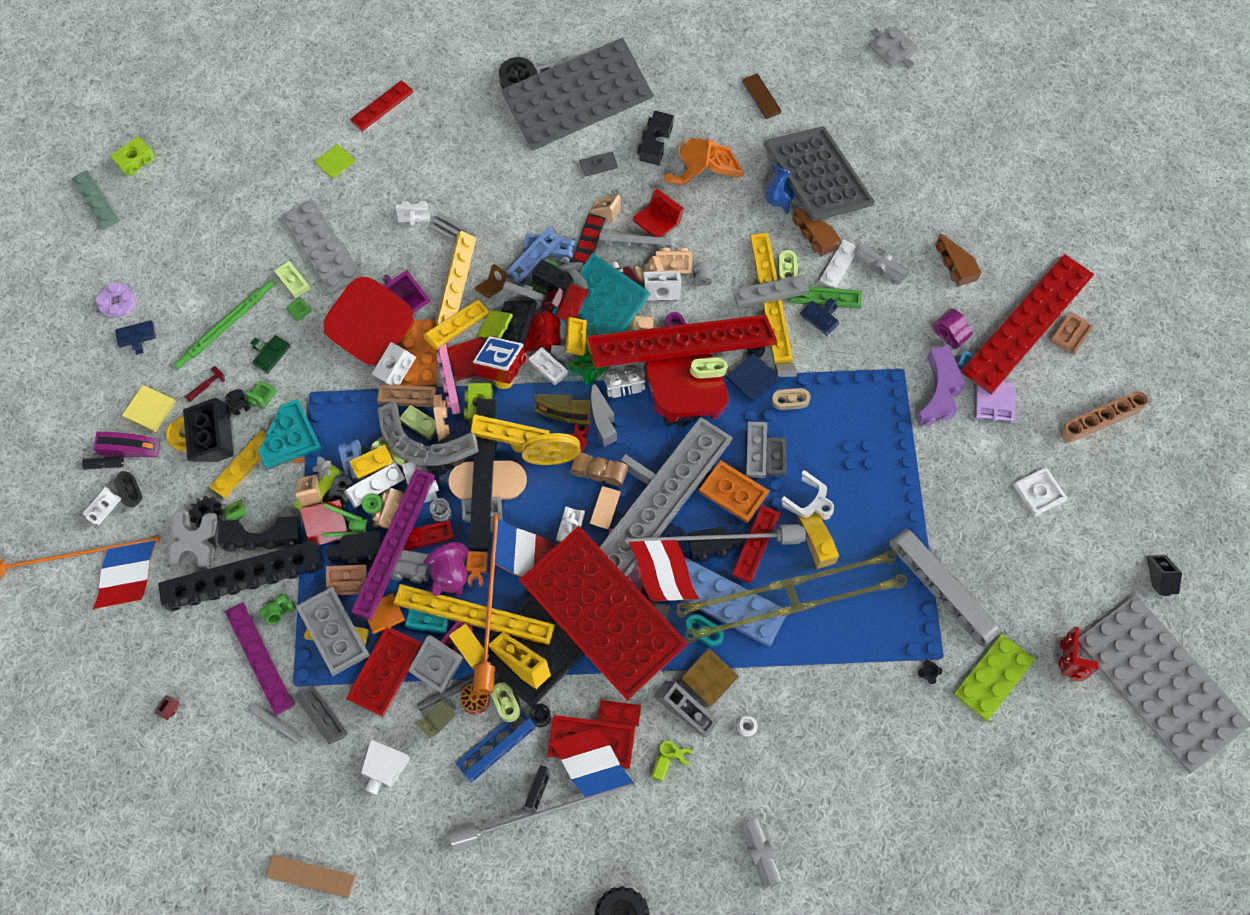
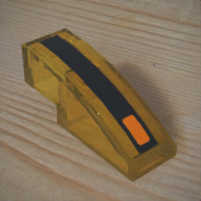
[534,394,591,425]

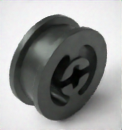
[499,57,536,89]

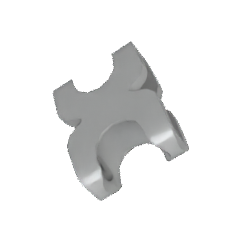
[169,509,217,570]

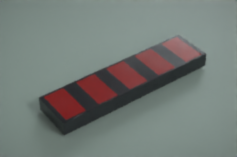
[568,214,605,274]

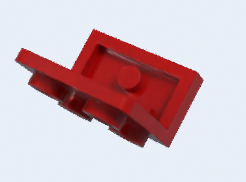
[633,188,684,237]
[524,311,561,353]
[1058,626,1099,682]

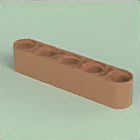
[1061,391,1148,442]

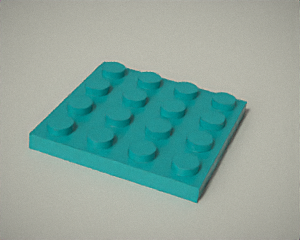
[551,253,651,339]

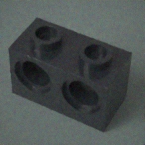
[532,259,573,295]

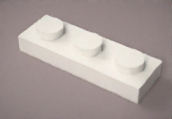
[819,240,859,289]
[344,462,405,508]

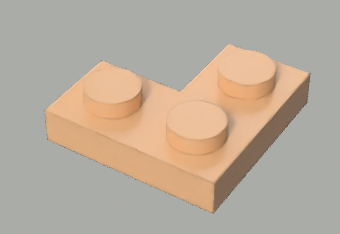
[433,394,450,441]

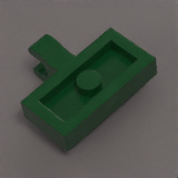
[250,335,291,374]

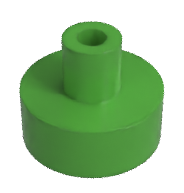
[362,493,382,514]

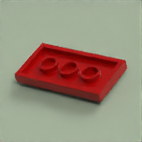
[346,628,423,718]
[547,715,636,769]

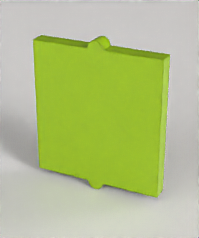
[314,144,356,179]
[477,310,513,339]

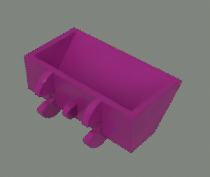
[382,270,431,313]

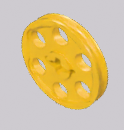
[521,433,581,465]

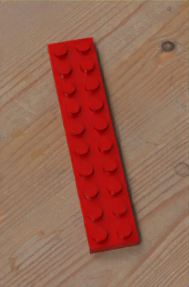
[961,254,1095,395]
[587,315,777,368]

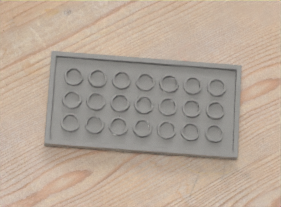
[1078,595,1250,774]

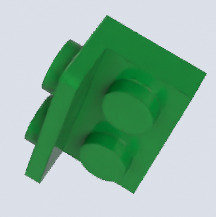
[568,348,611,386]

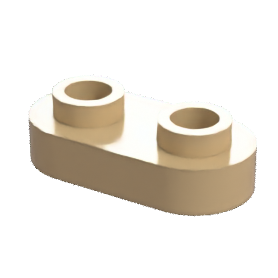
[772,388,810,410]

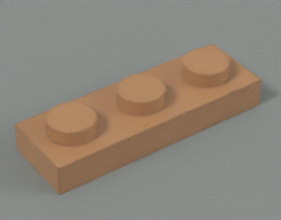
[377,384,437,407]

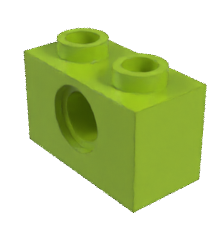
[110,136,155,177]
[464,383,493,426]

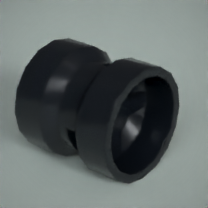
[225,389,250,415]
[530,703,551,728]

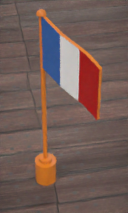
[473,514,554,694]
[0,535,160,610]

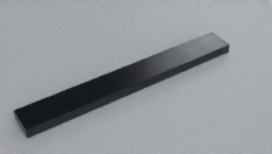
[469,399,497,550]

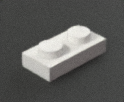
[528,347,568,386]

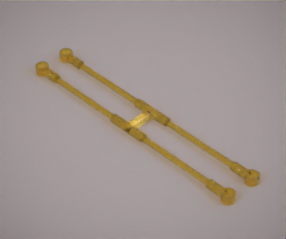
[676,550,907,643]

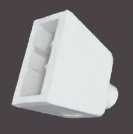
[361,740,410,795]

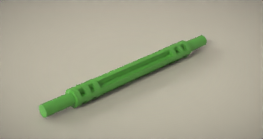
[173,280,274,370]

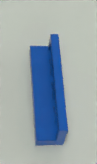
[455,709,536,783]

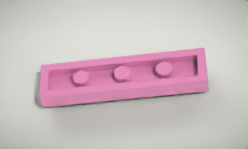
[436,344,460,415]

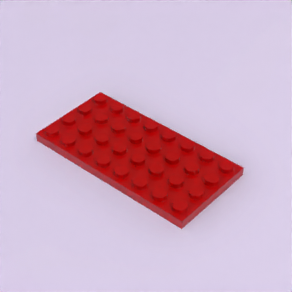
[519,525,688,701]

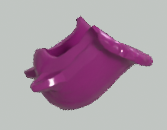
[423,542,468,596]

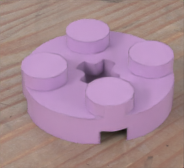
[96,282,135,318]

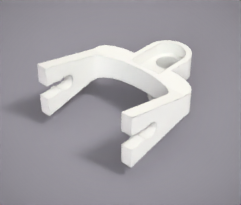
[782,470,834,520]

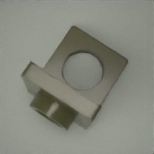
[416,700,456,738]

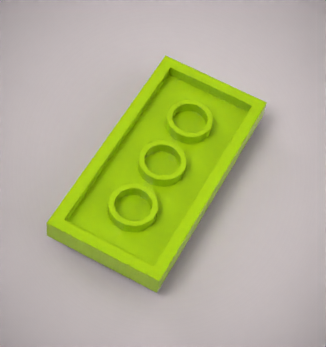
[953,634,1036,722]

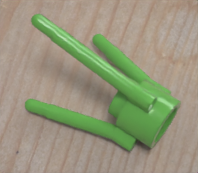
[322,503,368,537]

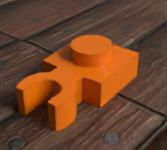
[466,551,489,587]

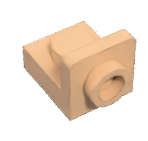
[633,256,663,283]

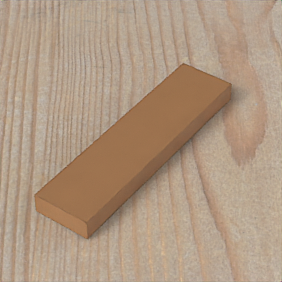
[266,855,356,898]

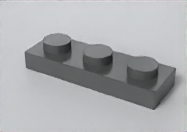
[294,686,348,744]

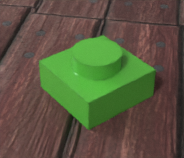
[224,499,247,521]

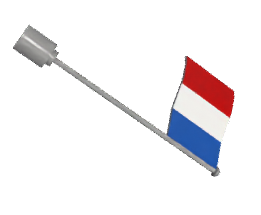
[449,728,639,852]

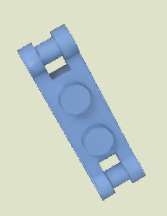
[507,227,563,286]

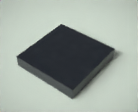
[524,765,550,814]

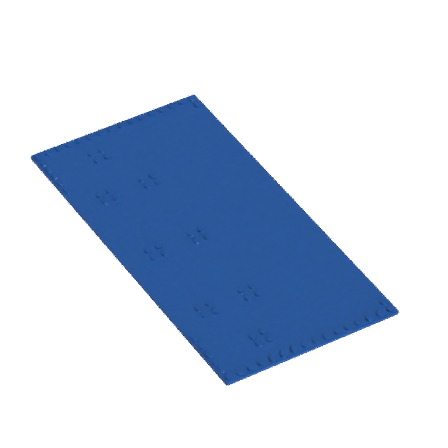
[293,369,944,686]

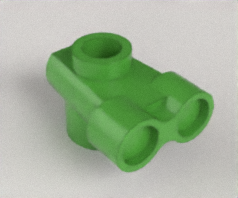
[259,593,296,625]

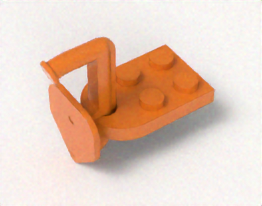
[664,138,745,185]

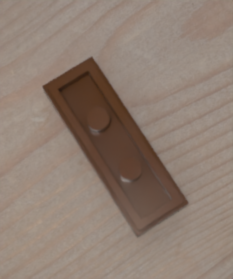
[742,73,781,119]

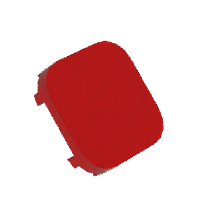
[323,277,414,366]
[644,354,729,422]

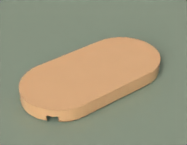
[449,461,527,500]

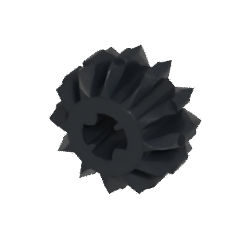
[188,495,224,528]

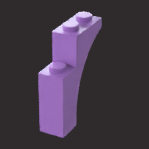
[916,345,966,426]

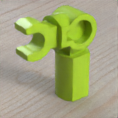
[650,741,693,782]

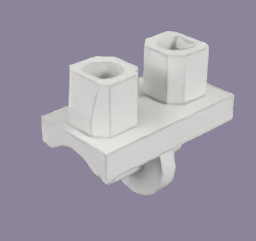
[396,201,430,226]
[83,487,122,525]
[556,507,585,542]

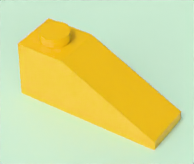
[797,512,839,569]
[489,632,551,689]

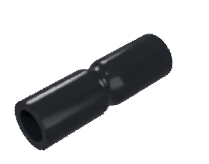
[82,456,124,470]

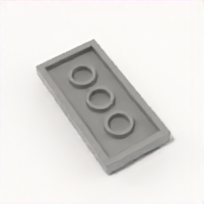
[296,587,370,676]

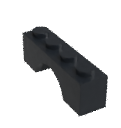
[217,516,301,552]

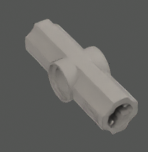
[854,244,910,284]
[740,818,782,889]

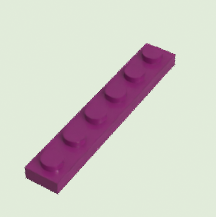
[225,602,295,716]

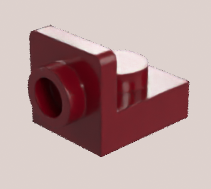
[541,288,564,313]

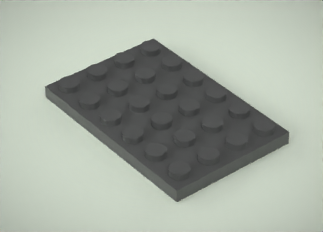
[763,126,875,222]

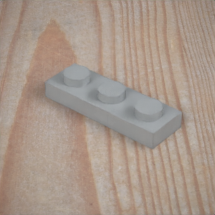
[746,422,767,478]

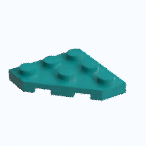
[258,399,321,470]

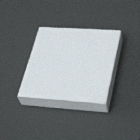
[1013,467,1068,517]

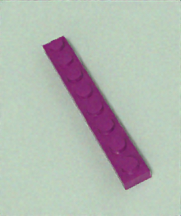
[351,469,435,620]

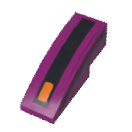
[94,431,161,457]

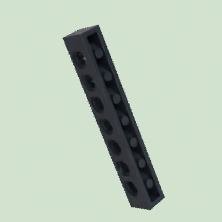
[158,540,323,611]

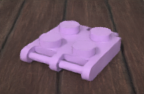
[975,381,1016,423]

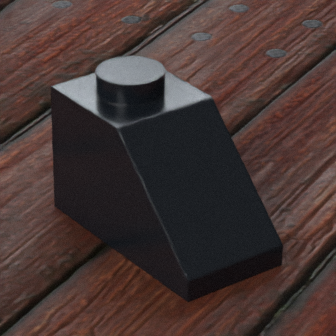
[1147,555,1182,596]

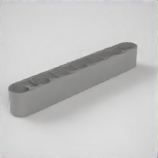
[890,529,1000,647]

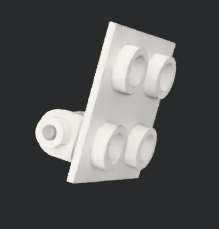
[602,367,645,398]

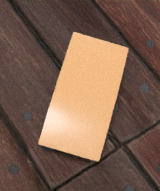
[590,486,621,530]

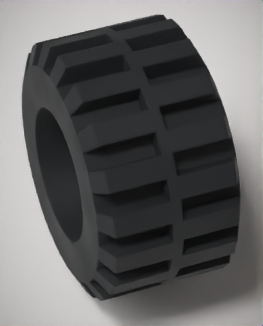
[594,886,650,915]

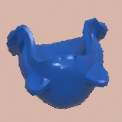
[765,164,795,214]

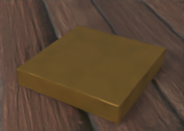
[681,648,739,707]

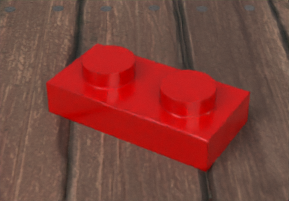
[556,283,588,322]
[598,700,641,727]

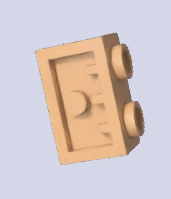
[656,248,692,274]

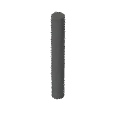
[417,676,474,711]

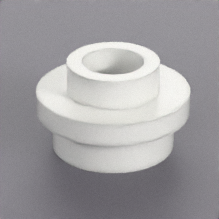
[737,716,758,737]

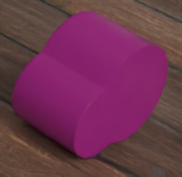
[933,308,973,349]

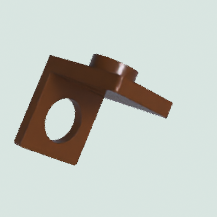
[475,264,508,299]

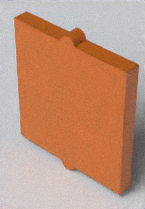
[367,593,405,634]

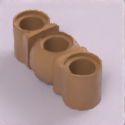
[570,453,628,486]

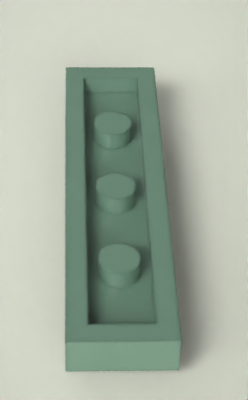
[71,170,120,230]

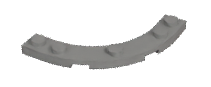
[377,401,479,466]

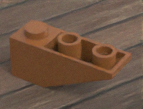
[792,207,841,257]
[935,234,982,287]

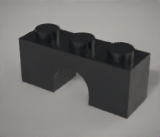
[637,110,674,166]

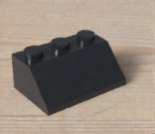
[183,397,234,462]

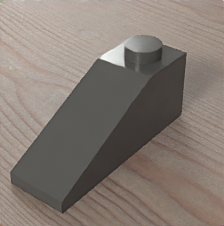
[653,680,718,738]

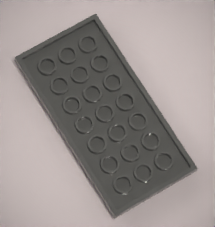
[501,37,654,151]

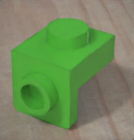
[245,380,277,409]

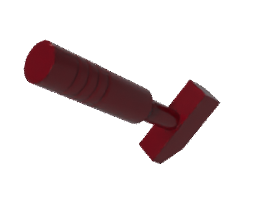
[185,366,225,402]

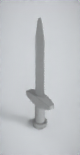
[557,257,588,289]

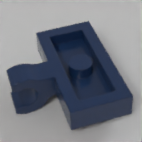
[800,298,840,336]
[115,320,156,355]

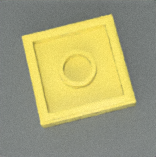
[122,385,176,432]

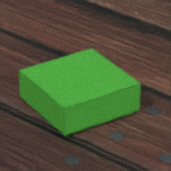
[286,297,312,322]

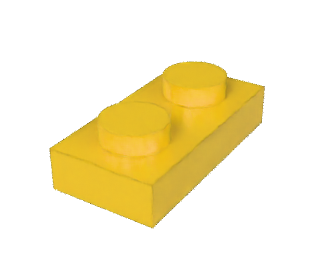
[349,445,394,480]

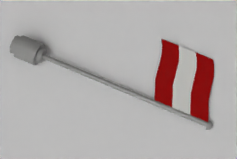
[624,524,806,601]

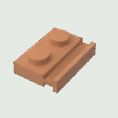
[1051,312,1094,355]
[326,565,368,595]

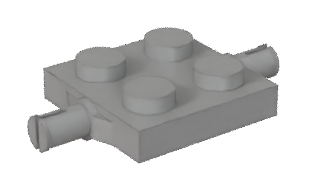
[870,26,918,68]

